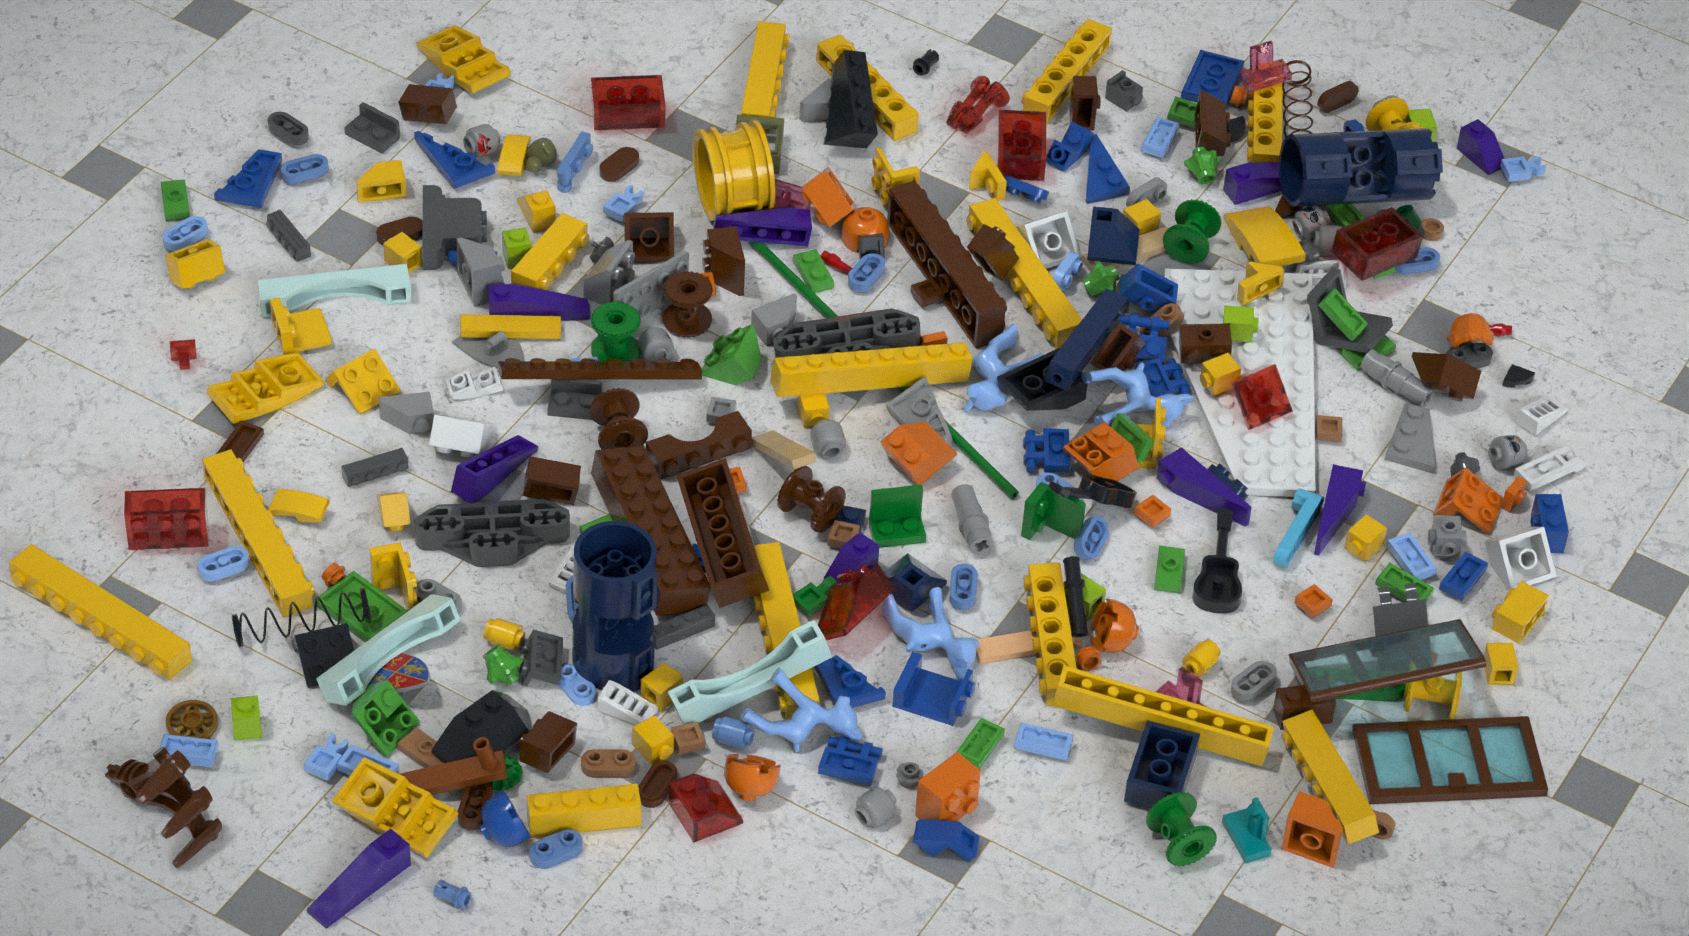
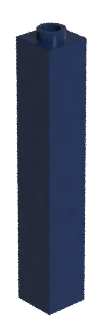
[1044,288,1129,391]

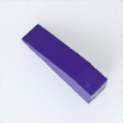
[1223,162,1282,205]
[713,207,812,247]
[488,284,589,321]
[451,435,538,503]
[1156,447,1252,527]
[1314,464,1366,556]
[307,828,411,929]

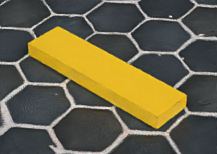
[460,314,561,339]

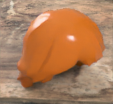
[1447,313,1495,348]

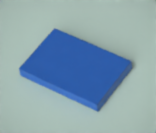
[1181,50,1245,108]

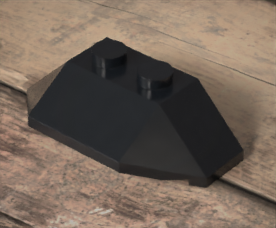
[431,690,530,763]

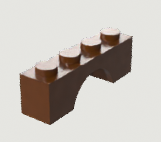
[646,411,752,479]

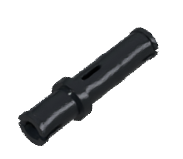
[1063,556,1089,638]

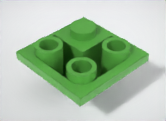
[702,324,762,385]
[351,680,420,757]

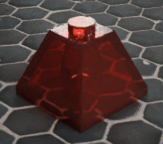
[1231,364,1293,430]

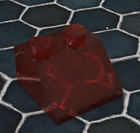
[669,773,743,843]

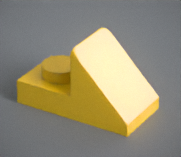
[969,151,1007,201]
[1237,262,1284,306]

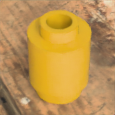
[483,618,526,651]
[1182,639,1221,678]

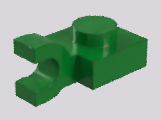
[793,576,837,618]

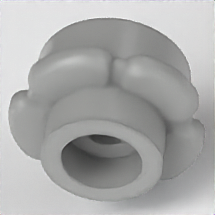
[896,762,923,788]

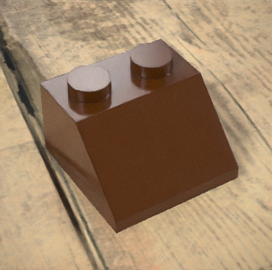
[1194,91,1231,156]
[624,212,674,262]
[702,226,745,296]
[1411,352,1482,402]

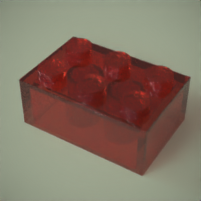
[591,75,666,130]
[997,109,1046,181]
[1331,207,1423,281]
[124,488,209,550]

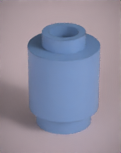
[712,717,755,750]

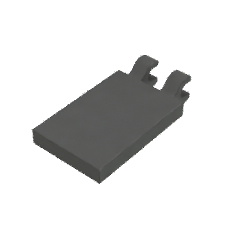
[1373,583,1433,673]

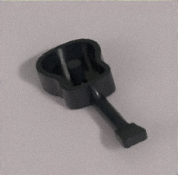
[1048,475,1137,508]
[1192,508,1242,613]

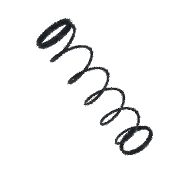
[232,587,371,648]

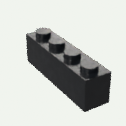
[823,50,878,148]

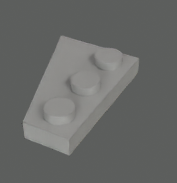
[886,376,953,444]
[1385,402,1435,474]

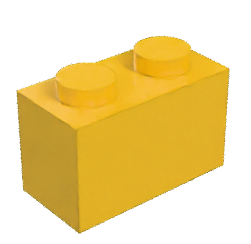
[165,239,226,289]
[1491,581,1549,644]

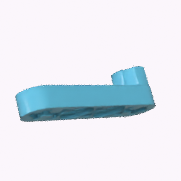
[1273,488,1324,568]

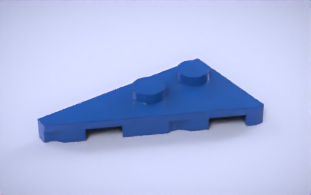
[414,131,495,189]
[1085,134,1130,204]
[814,655,886,708]

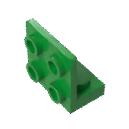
[1021,482,1086,540]
[869,485,926,548]

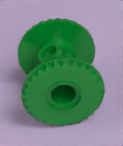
[1163,199,1221,264]
[591,301,641,361]
[1146,792,1217,866]

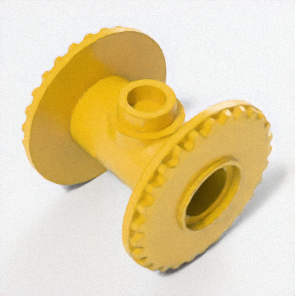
[1365,97,1423,131]
[1404,661,1462,719]

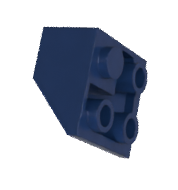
[1087,206,1140,265]
[879,553,947,612]

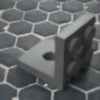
[1307,268,1393,353]

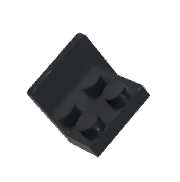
[292,623,354,688]

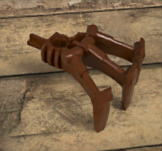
[105,746,222,868]

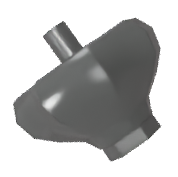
[589,237,614,263]
[1299,239,1323,263]
[1450,452,1480,477]

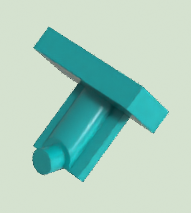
[1222,797,1271,863]

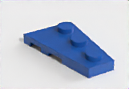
[214,149,282,208]

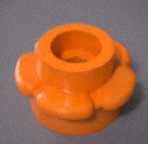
[1230,86,1248,108]
[321,563,346,587]
[1076,646,1101,671]

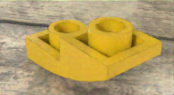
[497,134,531,176]
[268,489,330,522]

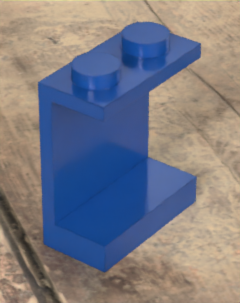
[892,651,976,726]

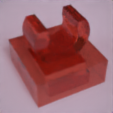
[169,339,197,370]

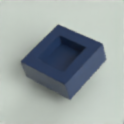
[836,505,866,532]

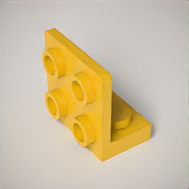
[871,147,920,209]
[270,297,332,355]
[325,348,401,414]
[1137,397,1166,469]
[369,542,418,611]

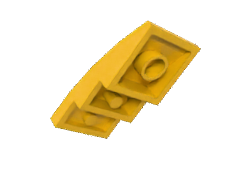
[416,25,511,94]
[1223,206,1306,266]
[207,352,325,424]
[332,757,459,859]

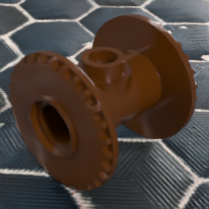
[663,271,713,338]
[590,388,648,450]
[777,466,846,533]

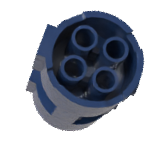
[1279,128,1443,207]
[572,521,658,692]

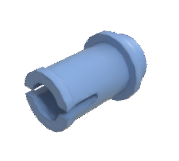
[433,880,472,909]

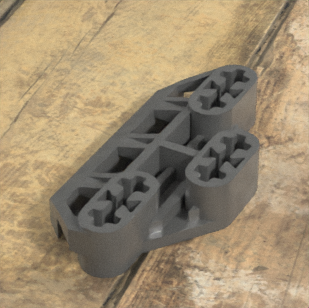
[772,308,921,358]
[414,499,570,567]

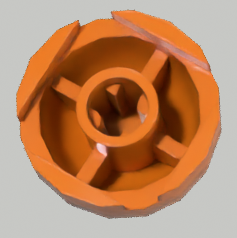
[842,207,890,253]
[1090,598,1139,653]
[724,754,781,801]

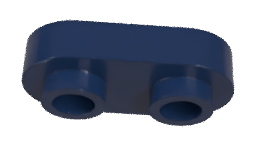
[1208,463,1248,500]

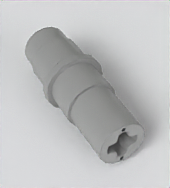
[1360,349,1434,407]
[951,484,993,554]

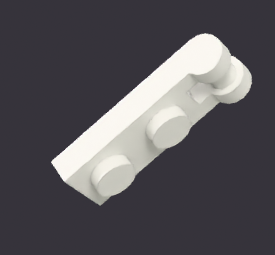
[1514,445,1586,491]

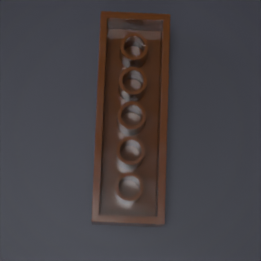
[677,458,769,608]

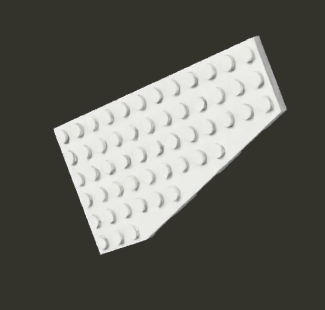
[1165,268,1316,497]

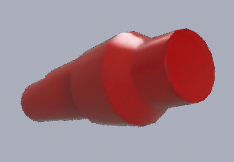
[820,250,853,274]
[1489,323,1512,337]

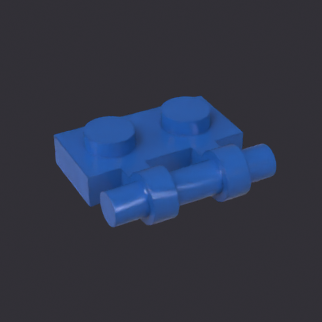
[1119,313,1170,363]
[1135,358,1191,397]
[1023,428,1070,473]
[818,736,883,786]

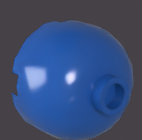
[479,790,531,847]

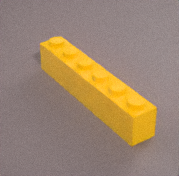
[741,21,790,134]
[1281,709,1379,845]

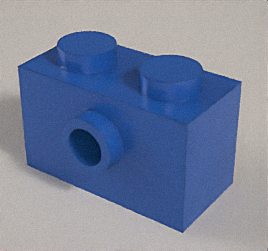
[1119,264,1178,315]
[1530,494,1569,553]

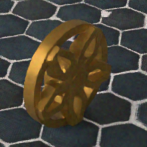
[166,700,218,739]

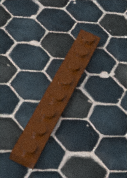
[498,358,702,380]

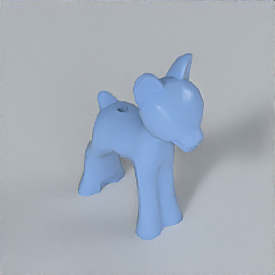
[964,324,1044,413]
[1081,363,1194,428]
[882,587,980,681]
[740,667,863,752]

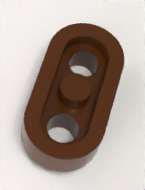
[458,783,492,830]

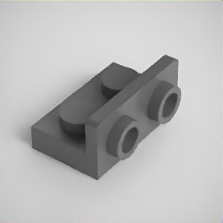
[344,102,400,154]
[547,379,602,420]
[519,629,563,687]

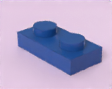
[1439,552,1488,601]

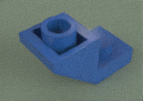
[1044,121,1094,171]
[913,819,979,862]

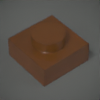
[910,278,944,308]

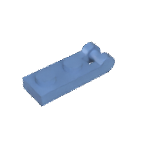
[557,131,593,193]

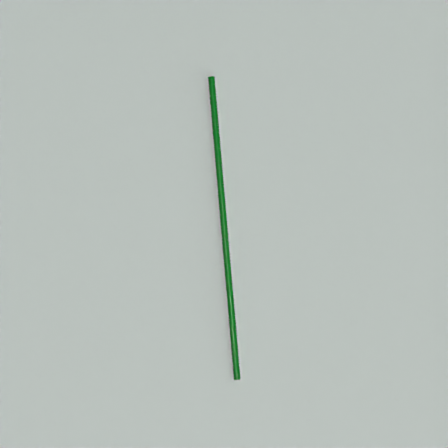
[732,213,1019,499]

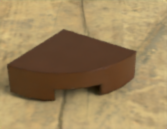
[1275,195,1304,218]

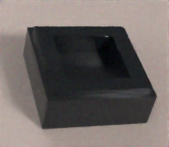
[858,233,885,259]

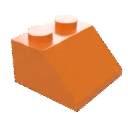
[801,167,857,227]
[880,422,958,485]
[1281,791,1343,868]

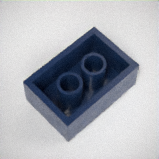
[1124,720,1200,808]

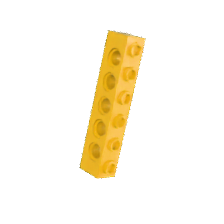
[1021,18,1112,124]
[816,34,919,141]
[1247,60,1282,163]
[1023,562,1077,706]

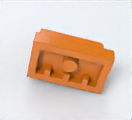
[1433,467,1503,534]

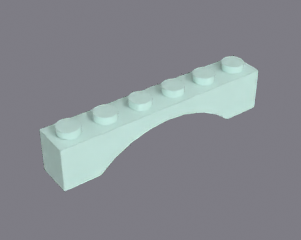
[257,264,411,318]
[316,594,461,706]
[668,620,832,725]

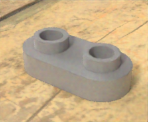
[1126,177,1167,207]
[414,579,462,614]
[1231,661,1277,702]

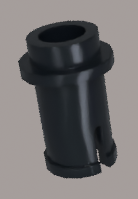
[913,49,939,75]

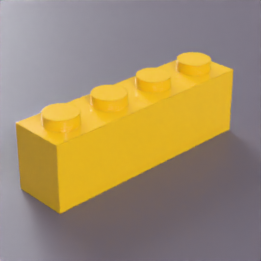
[511,213,589,290]
[527,784,641,838]

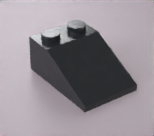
[997,348,1088,411]

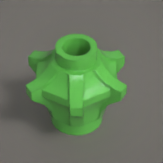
[1184,147,1221,184]
[1082,261,1120,297]
[483,644,523,686]

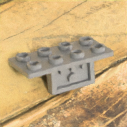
[613,250,689,318]

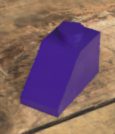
[1456,119,1505,175]
[824,532,880,594]

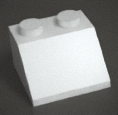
[1016,211,1080,269]
[429,415,494,458]
[1485,526,1557,590]

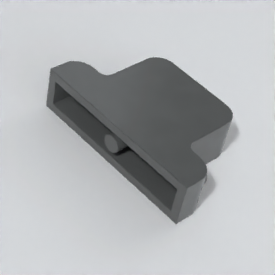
[422,185,487,270]

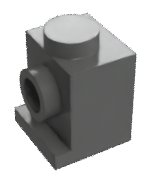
[1105,70,1143,112]

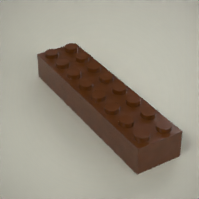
[887,181,1007,349]
[591,445,711,616]

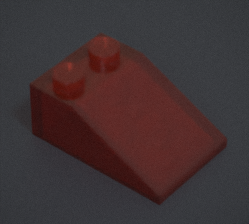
[818,563,895,640]

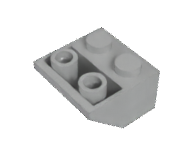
[584,240,635,305]

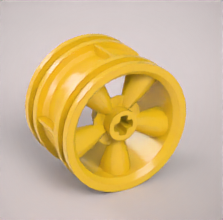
[692,120,775,221]

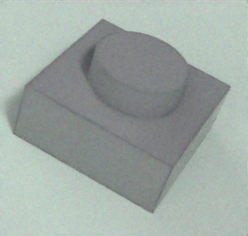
[706,397,736,423]

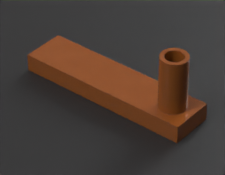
[400,737,507,795]

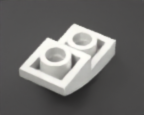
[445,367,504,400]

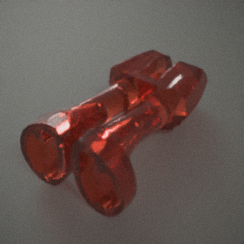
[946,76,1010,134]

